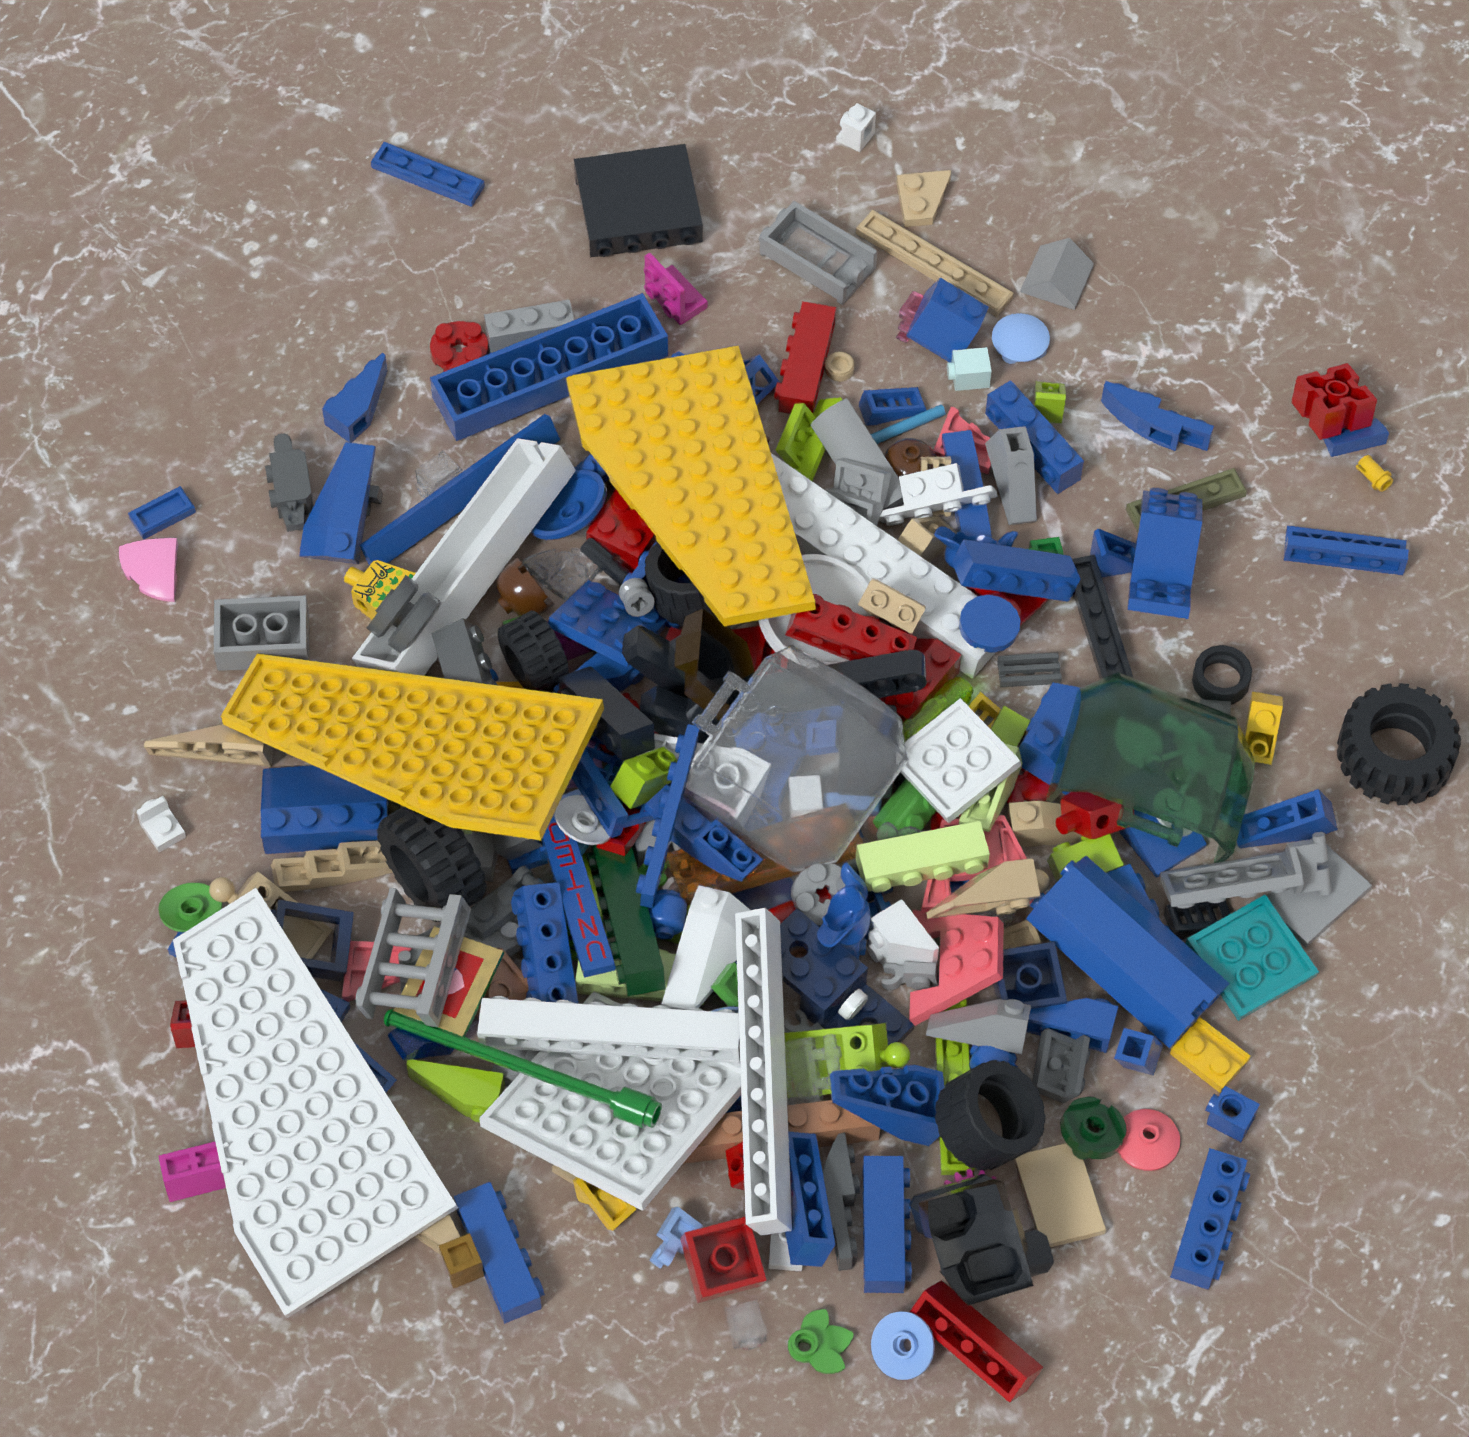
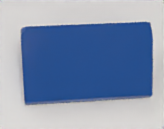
[1323,418,1389,457]

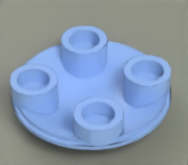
[992,313,1050,364]

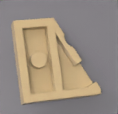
[896,170,951,227]

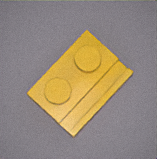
[1170,1017,1251,1093]

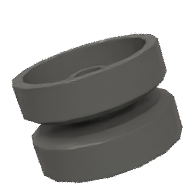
[366,575,440,654]

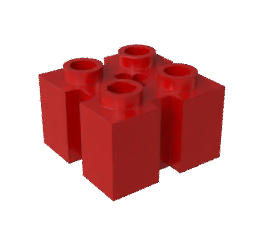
[1291,363,1377,440]

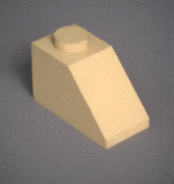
[897,516,957,563]

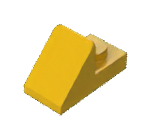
[573,1177,636,1231]

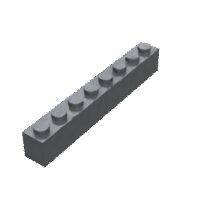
[431,618,543,861]

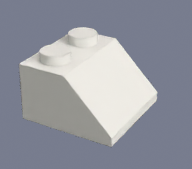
[867,899,939,966]

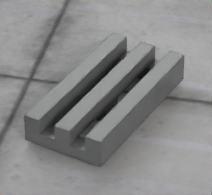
[997,652,1062,687]

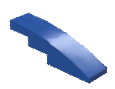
[942,430,992,538]

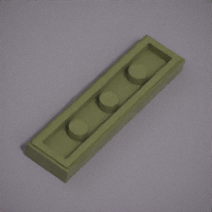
[1126,468,1247,532]

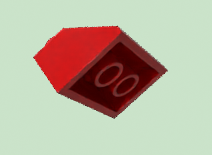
[863,638,962,737]

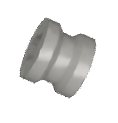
[619,578,655,617]

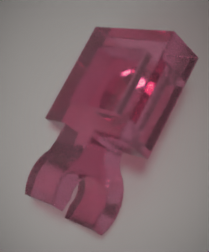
[896,291,923,343]

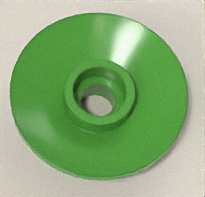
[158,883,222,932]

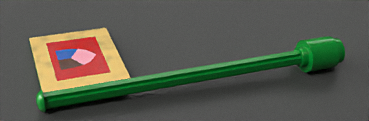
[384,926,662,1128]

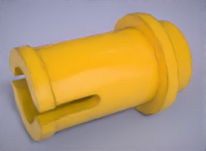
[1356,455,1393,492]

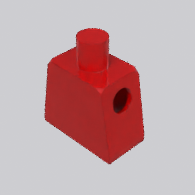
[1055,779,1135,839]

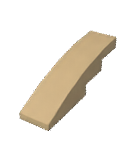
[271,840,393,892]

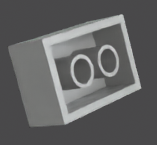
[214,595,310,671]

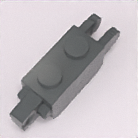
[265,433,314,532]

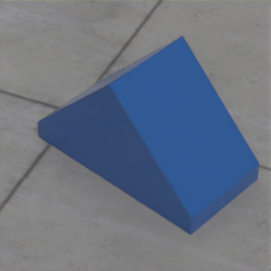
[1090,528,1136,578]

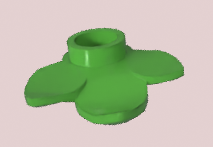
[788,1309,854,1374]

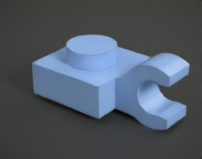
[650,1206,703,1268]

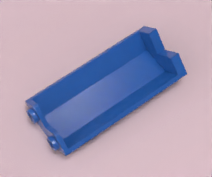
[1026,856,1230,1048]

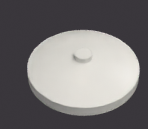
[759,554,879,669]

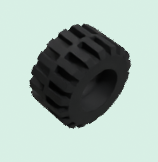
[498,611,569,691]

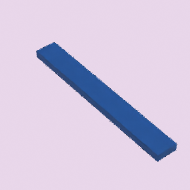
[359,414,560,566]

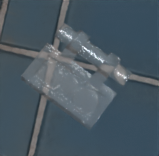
[785,1034,842,1105]

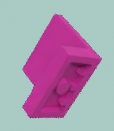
[644,253,708,326]

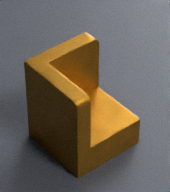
[439,1233,484,1288]

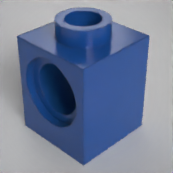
[1205,1086,1260,1142]

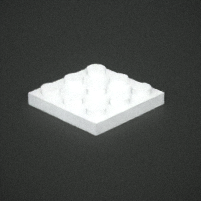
[894,698,1021,823]

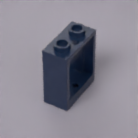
[270,900,354,982]

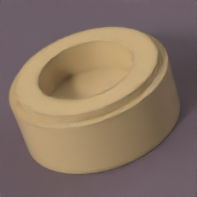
[825,352,855,382]

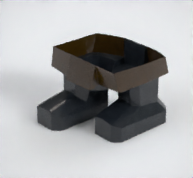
[622,609,755,744]
[909,1174,1054,1306]

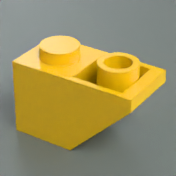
[1241,691,1283,765]

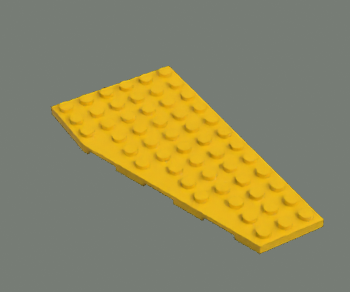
[566,346,816,626]
[221,654,604,840]

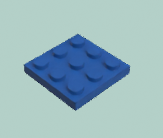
[548,580,667,667]

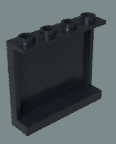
[574,144,703,258]

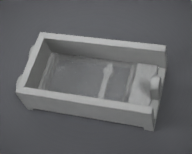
[759,201,877,305]

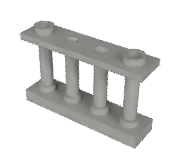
[356,888,471,1027]

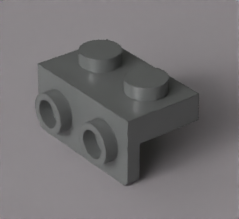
[1032,1028,1090,1103]

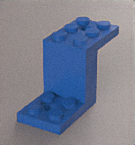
[1127,488,1202,619]

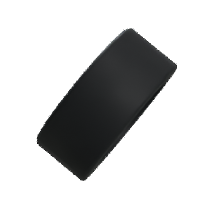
[1192,645,1252,705]

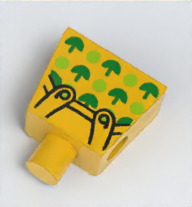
[344,560,416,620]

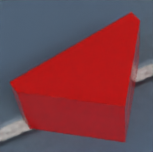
[170,1000,195,1049]

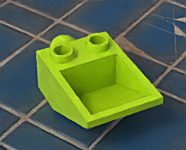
[784,1023,910,1098]

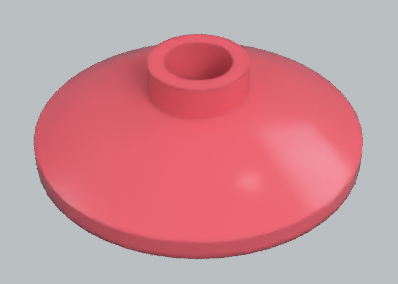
[1118,1109,1180,1171]

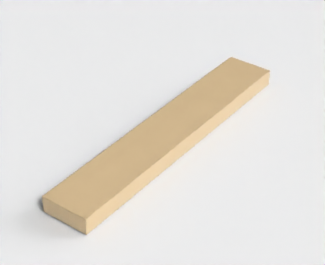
[856,210,1013,317]

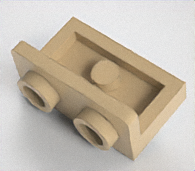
[858,578,926,634]

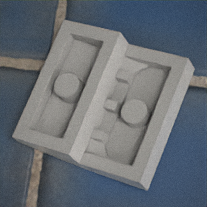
[826,458,891,525]

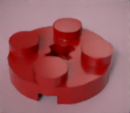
[430,321,489,372]

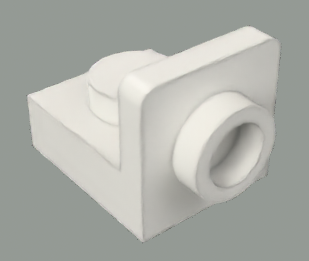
[137,796,186,852]

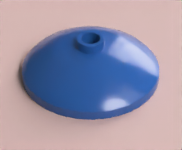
[530,470,607,540]

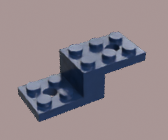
[780,908,914,1045]

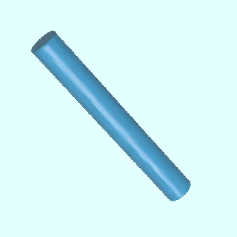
[870,404,946,444]

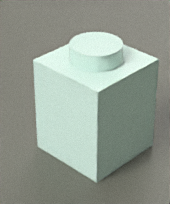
[947,347,992,391]

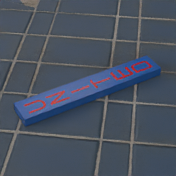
[542,817,615,978]

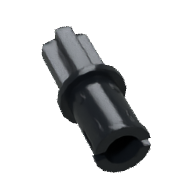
[580,538,632,586]

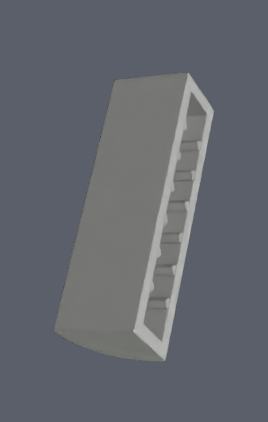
[810,398,904,510]

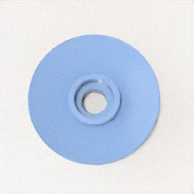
[871,1311,935,1380]

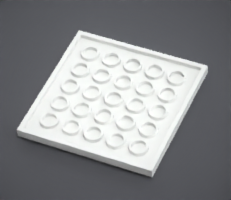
[479,991,741,1211]

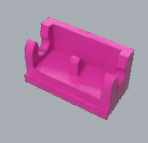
[158,1142,226,1202]

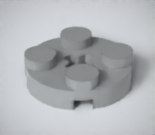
[791,862,845,927]

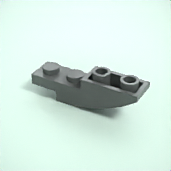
[823,1133,860,1271]

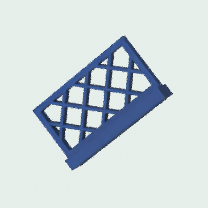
[571,735,655,838]

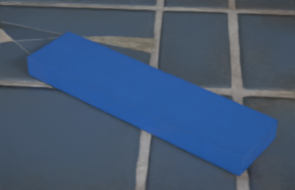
[371,142,485,207]

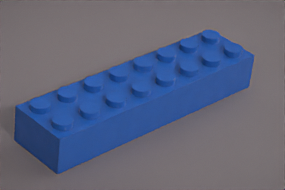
[430,293,668,441]

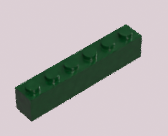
[587,845,666,997]

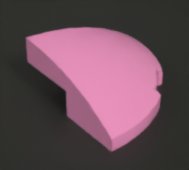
[119,538,178,602]

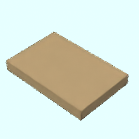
[1014,1143,1106,1248]

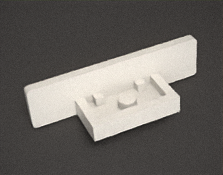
[879,463,997,526]

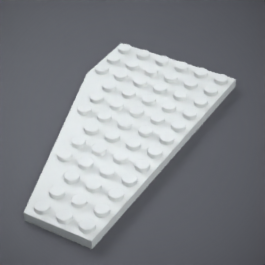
[173,888,458,1318]

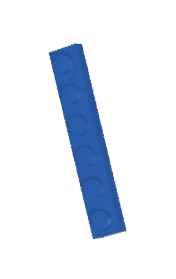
[636,724,700,908]

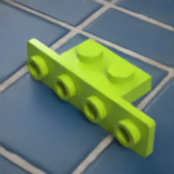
[775,397,843,481]

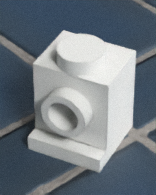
[836,103,876,152]

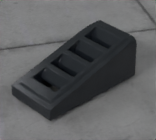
[1164,901,1230,940]

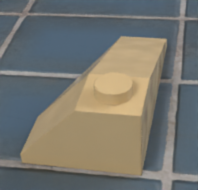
[144,724,274,767]

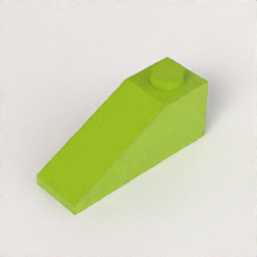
[406,1059,505,1123]

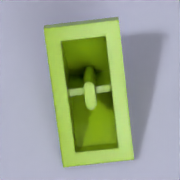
[1034,381,1066,423]

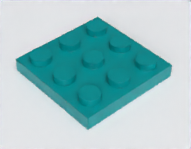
[1185,895,1319,1021]

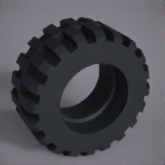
[1337,683,1461,806]
[377,806,487,922]

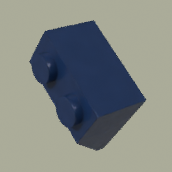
[993,942,1067,1009]

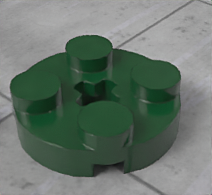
[1060,1097,1127,1160]

